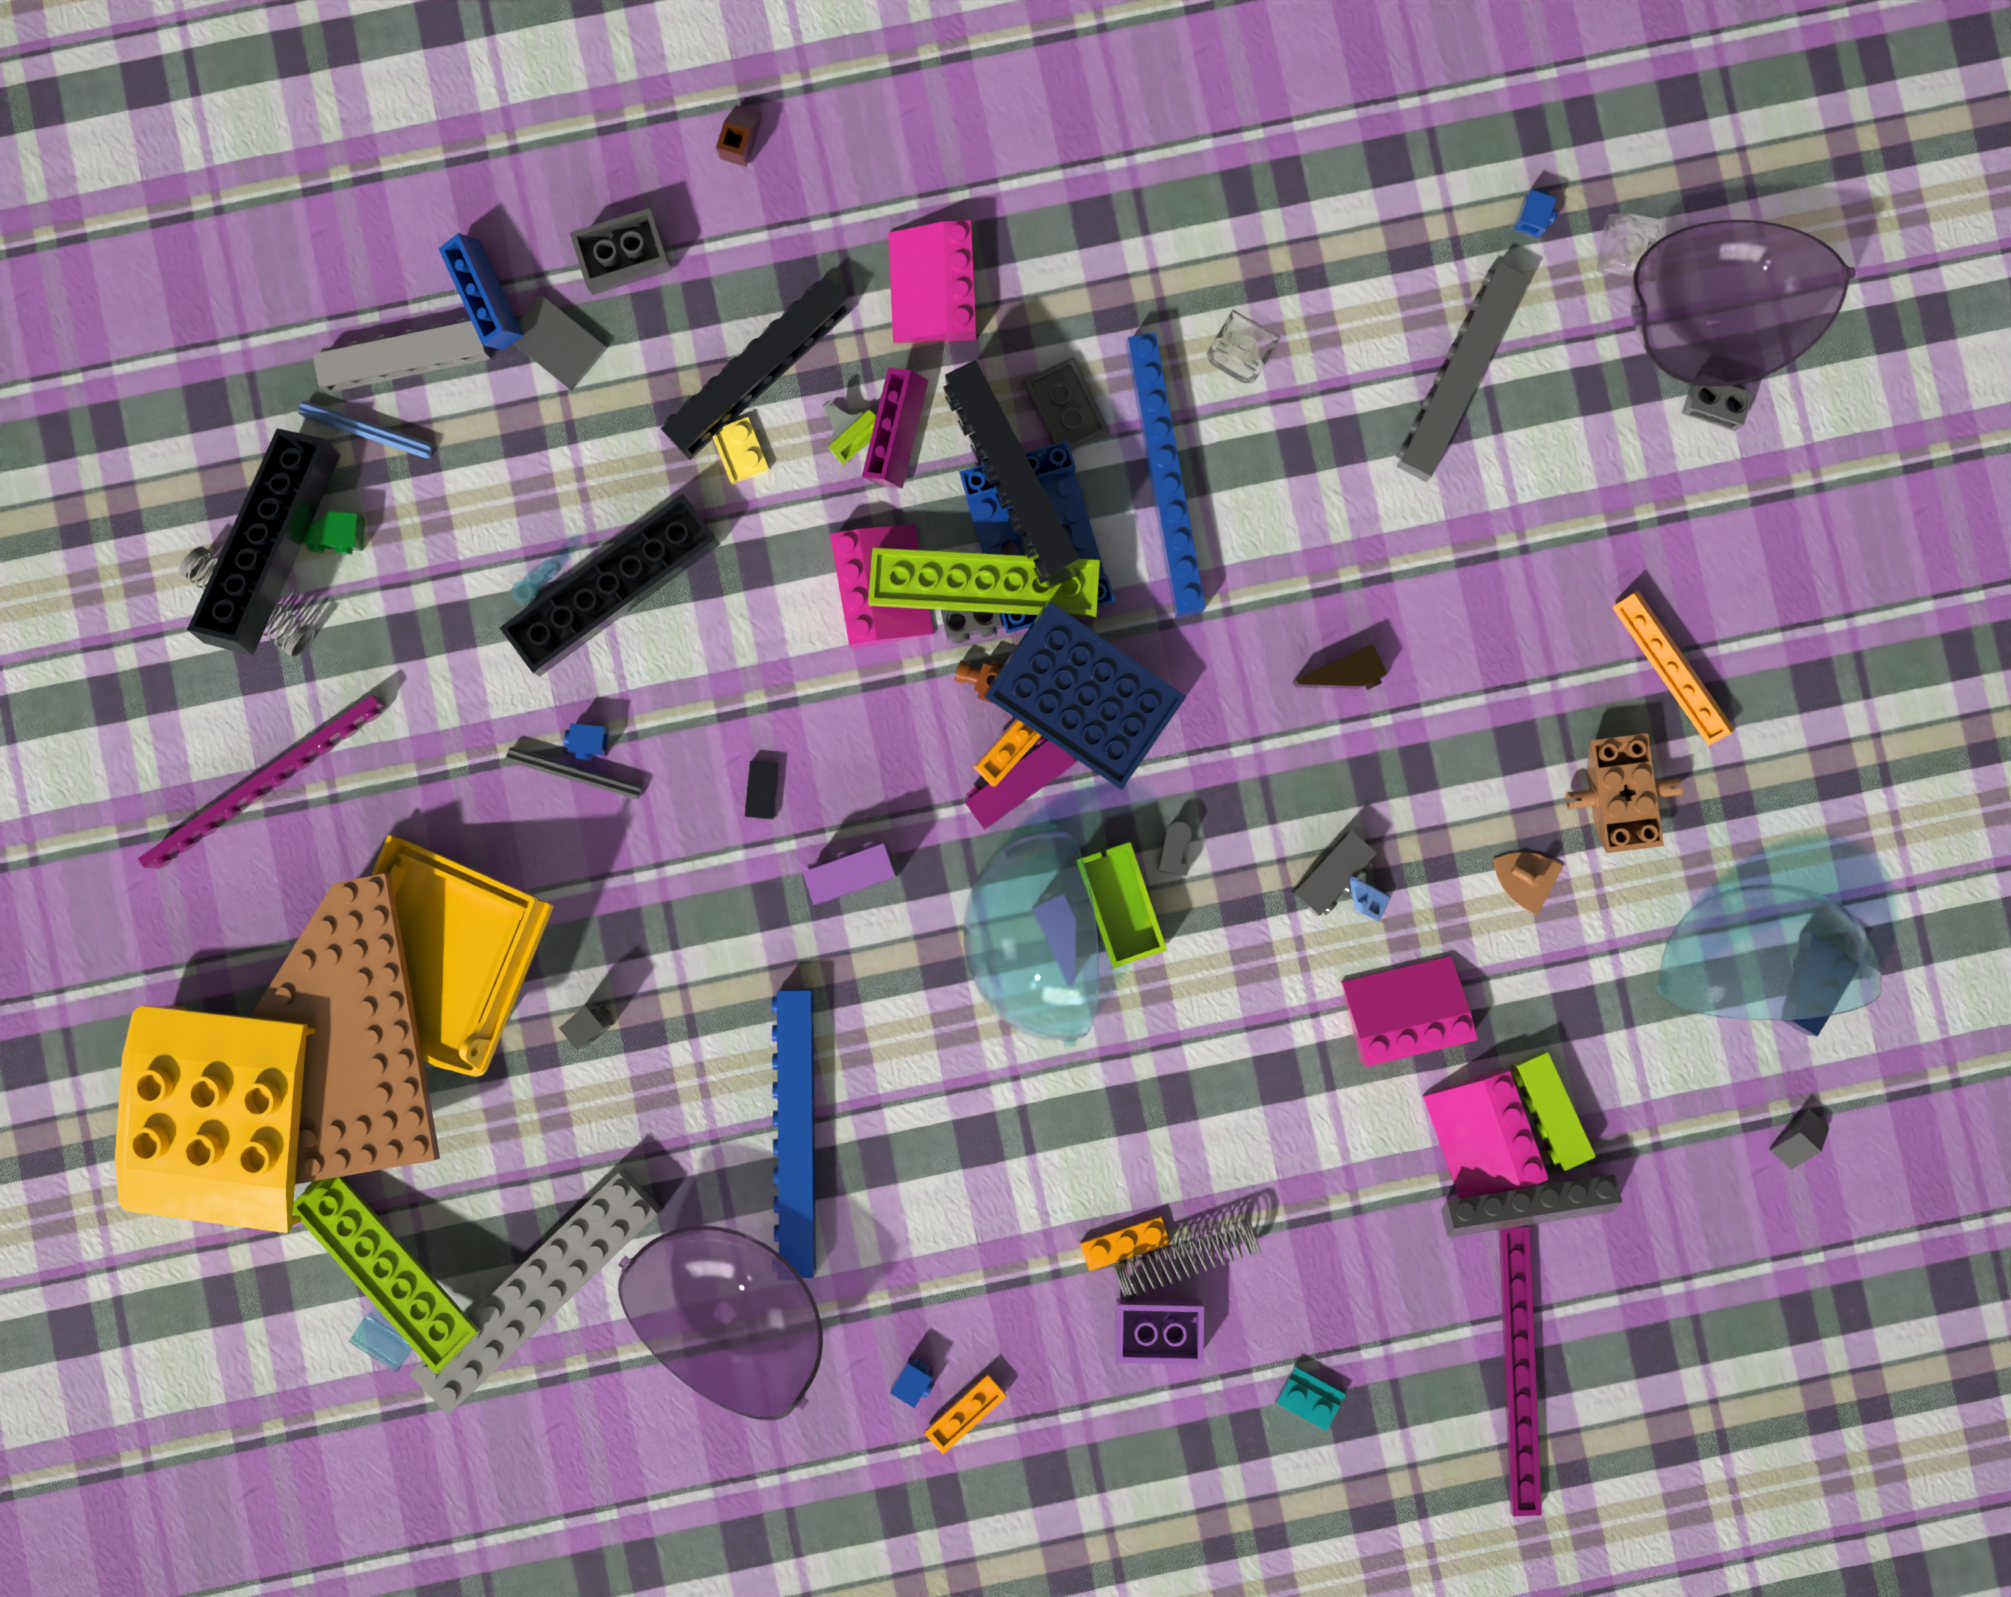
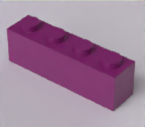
[862,368,929,489]
[965,737,1076,830]

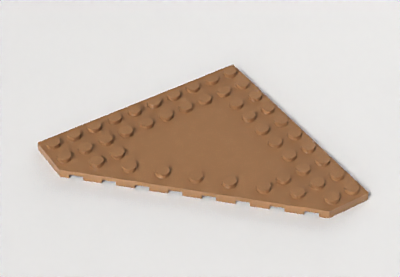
[251,873,440,1184]

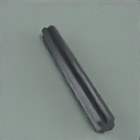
[506,747,643,799]

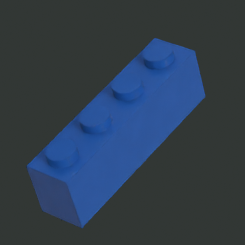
[438,233,523,350]

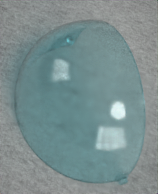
[963,823,1099,1047]
[1655,883,1882,1020]

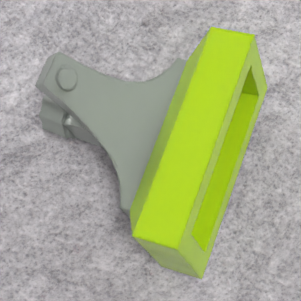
[823,400,876,466]

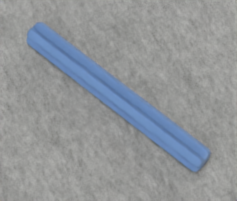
[298,401,433,459]

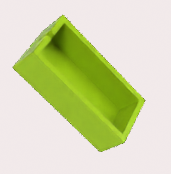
[1075,842,1167,969]

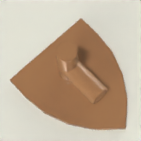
[1492,852,1563,915]

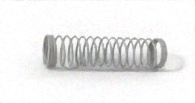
[179,546,315,657]
[1114,1218,1260,1300]

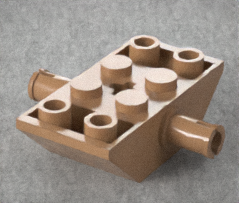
[1565,733,1683,853]

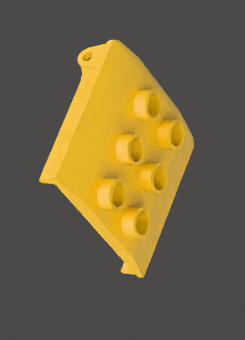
[371,835,554,1077]
[115,1005,315,1233]

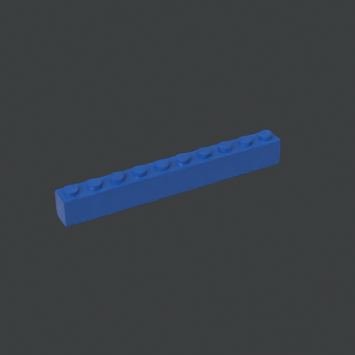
[1126,332,1205,618]
[772,989,816,1279]

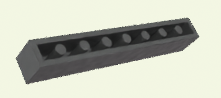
[1396,263,1530,482]

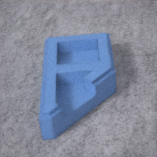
[1350,876,1391,922]

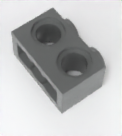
[1682,375,1754,431]
[940,610,1002,643]
[559,1003,614,1050]

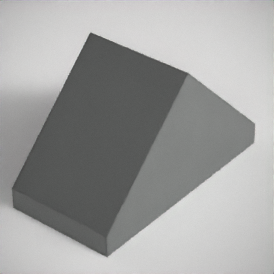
[1769,1108,1829,1169]

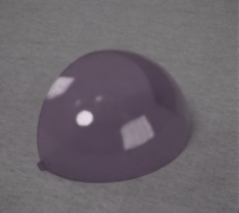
[1631,220,1855,387]
[618,1226,823,1420]

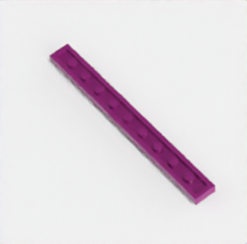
[138,695,386,869]
[1499,1225,1542,1516]

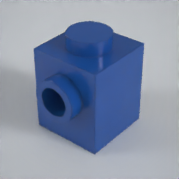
[1513,189,1558,238]
[564,723,609,760]
[890,1358,935,1408]

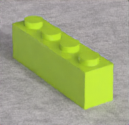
[1511,1050,1596,1171]

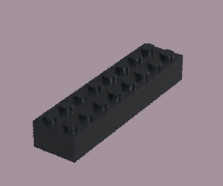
[943,360,1080,589]
[187,428,341,656]
[499,493,720,677]

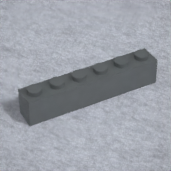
[1441,1175,1622,1238]

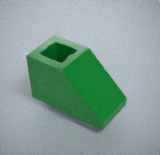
[302,511,365,555]

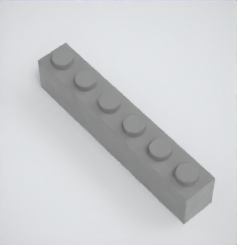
[312,318,491,393]

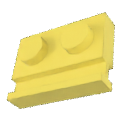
[713,417,770,485]

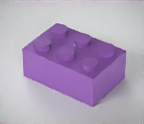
[802,840,898,905]
[1115,1298,1204,1365]

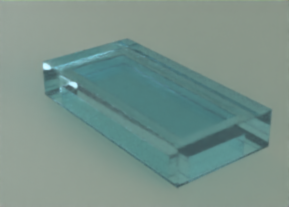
[349,1316,413,1372]

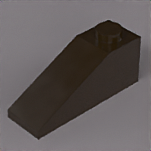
[1293,644,1387,690]

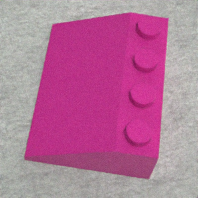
[888,220,976,344]
[830,524,934,649]
[1341,956,1478,1067]
[1423,1068,1549,1199]

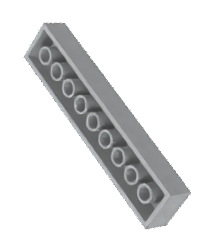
[409,1168,663,1415]

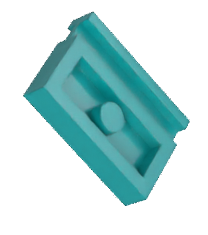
[1275,1365,1346,1431]

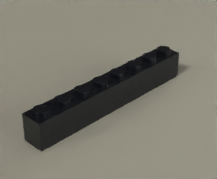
[660,276,853,460]

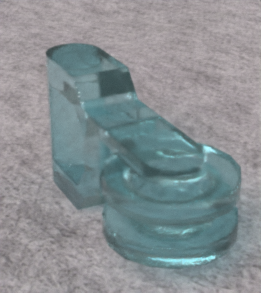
[511,560,562,604]

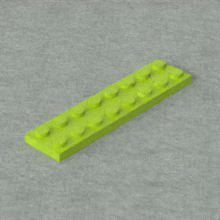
[868,548,1100,618]
[293,1176,481,1374]

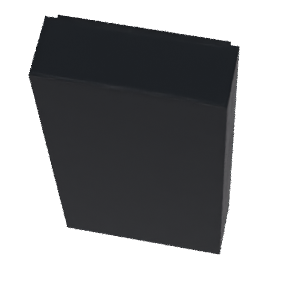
[745,761,779,820]

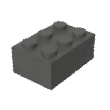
[570,208,672,295]

